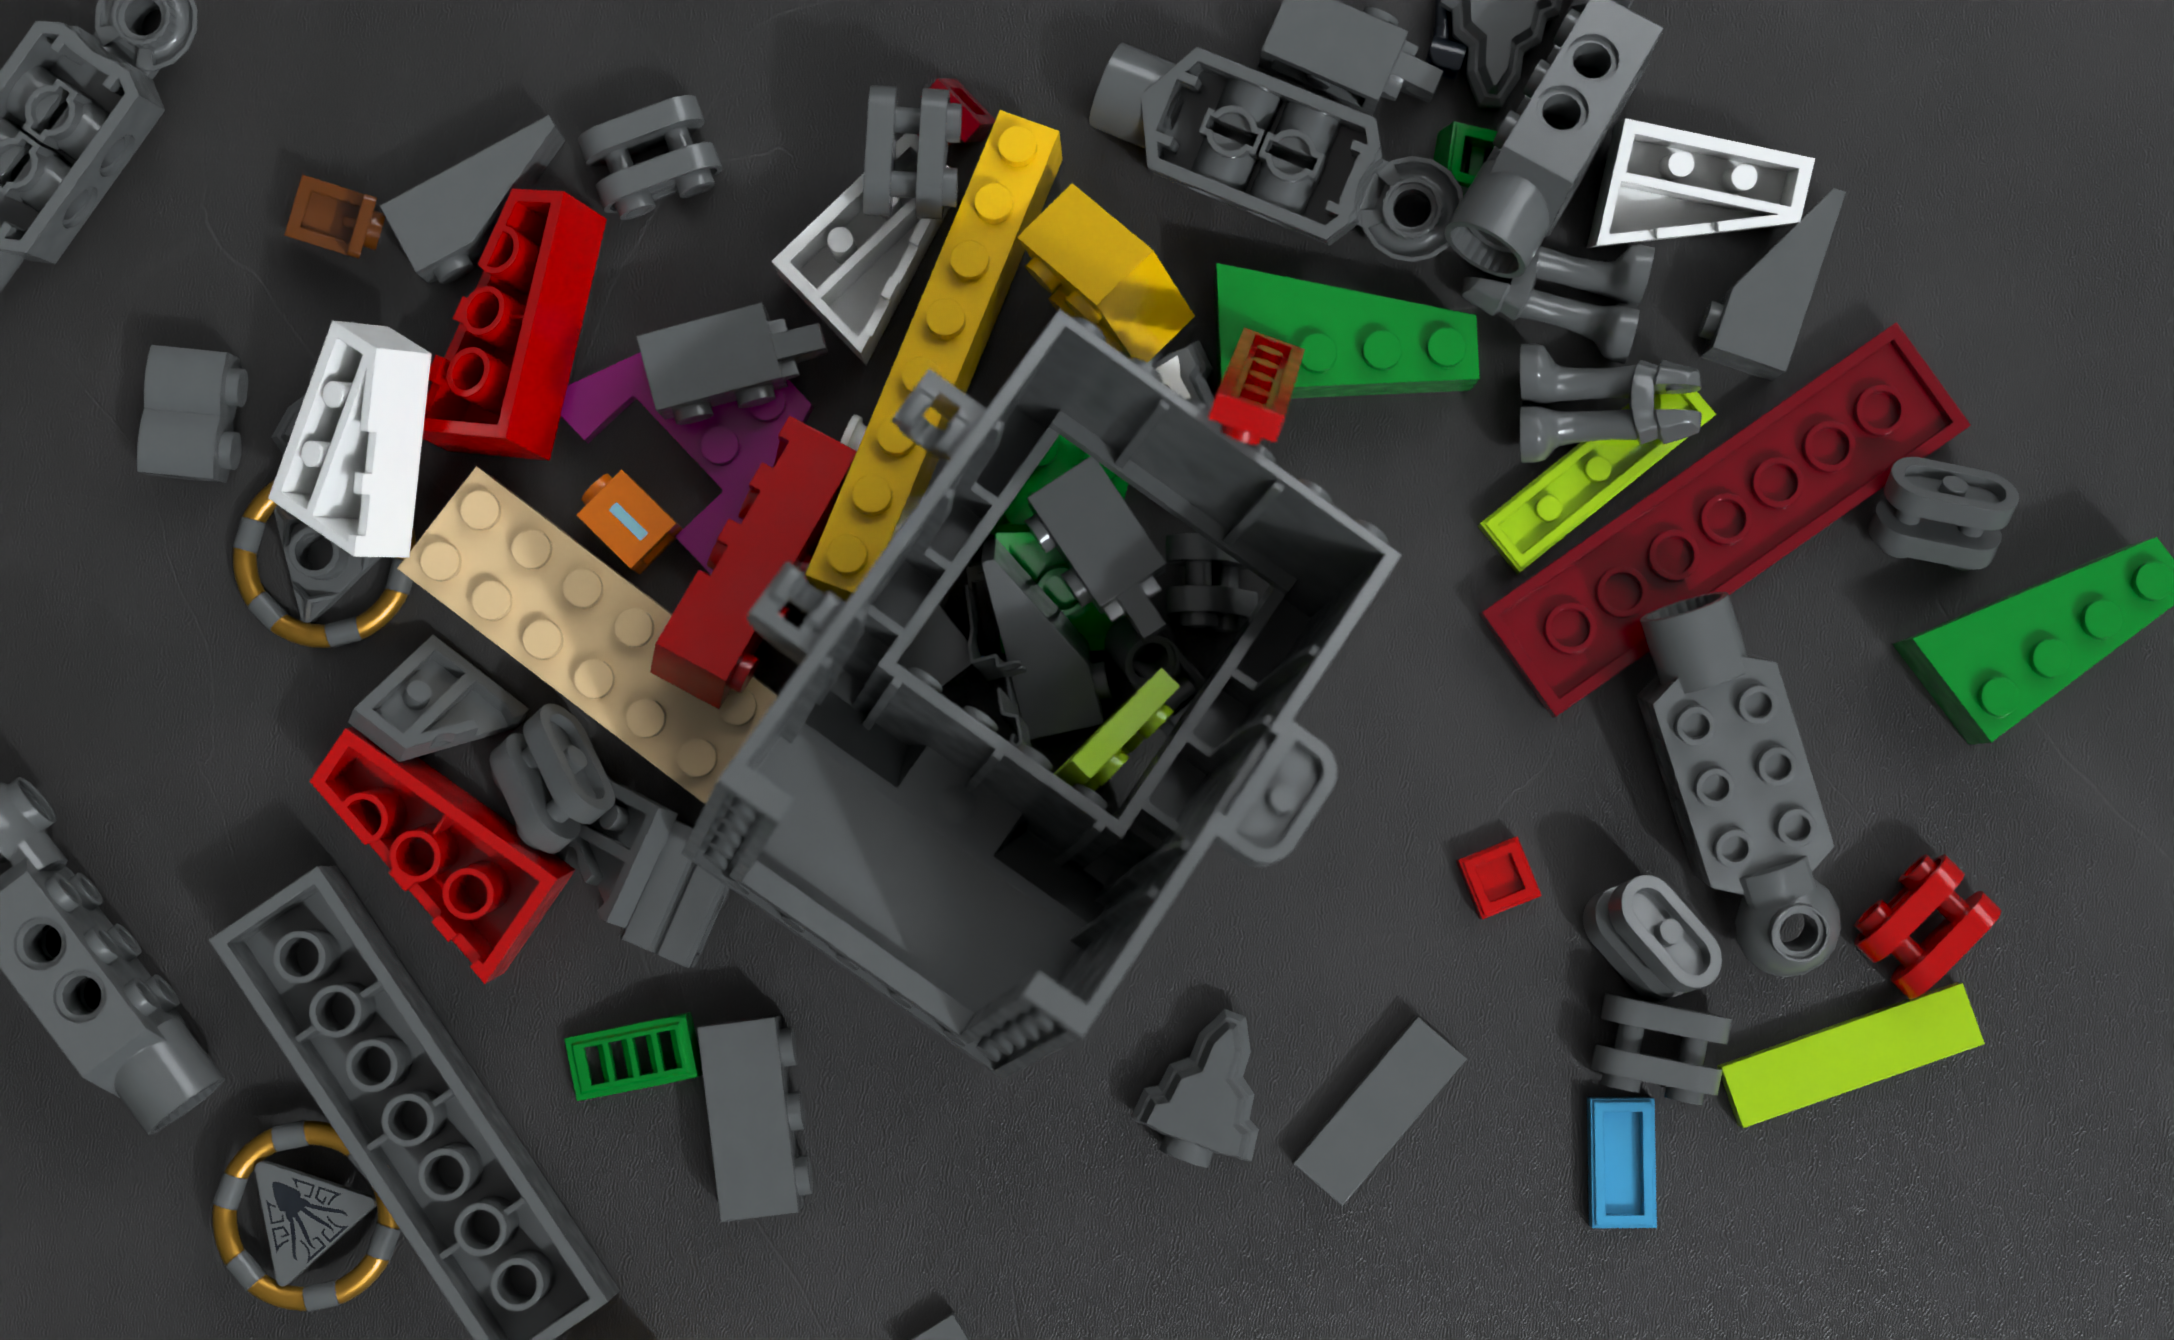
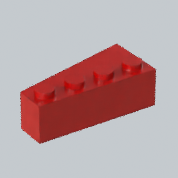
[422,189,607,461]
[650,415,857,709]
[309,726,576,984]

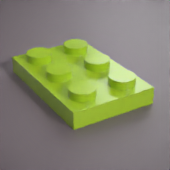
[1054,668,1180,791]

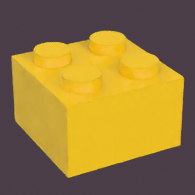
[1017,183,1195,363]

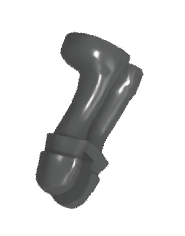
[1461,244,1655,364]
[1520,343,1702,463]

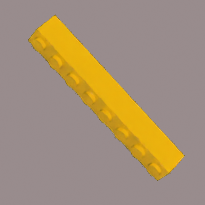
[805,110,1063,602]

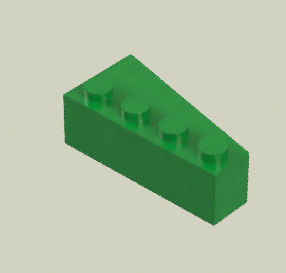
[1213,263,1480,398]
[1892,537,2174,745]

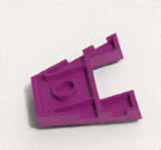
[561,352,814,574]

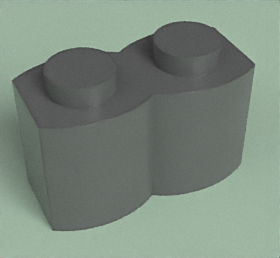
[137,345,249,483]

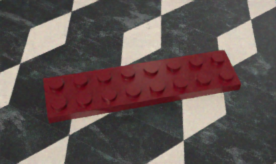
[1479,322,1971,718]

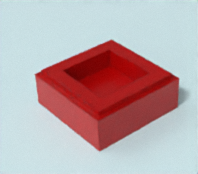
[1456,836,1542,920]

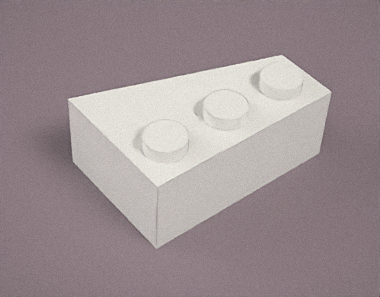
[1587,118,1815,248]
[771,133,959,365]
[268,320,431,558]

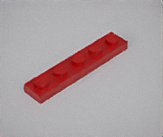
[1208,328,1305,445]

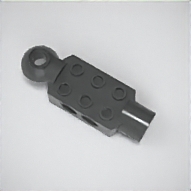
[0,0,198,294]
[1444,0,1665,278]
[1089,43,1463,262]
[1637,592,1841,977]
[0,777,225,1135]

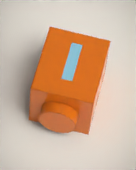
[577,469,683,574]

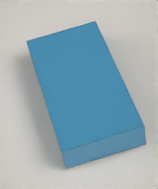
[1587,1097,1657,1228]

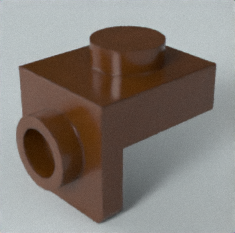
[284,174,385,259]

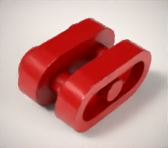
[1854,854,2002,1000]

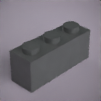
[697,1014,813,1222]

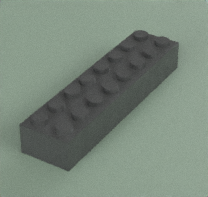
[209,866,620,1340]

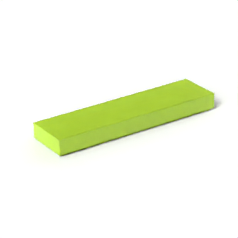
[1477,391,1716,574]
[1717,982,1985,1128]

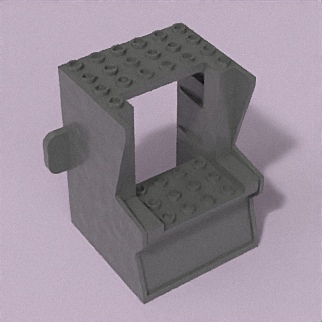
[681,309,1402,1079]

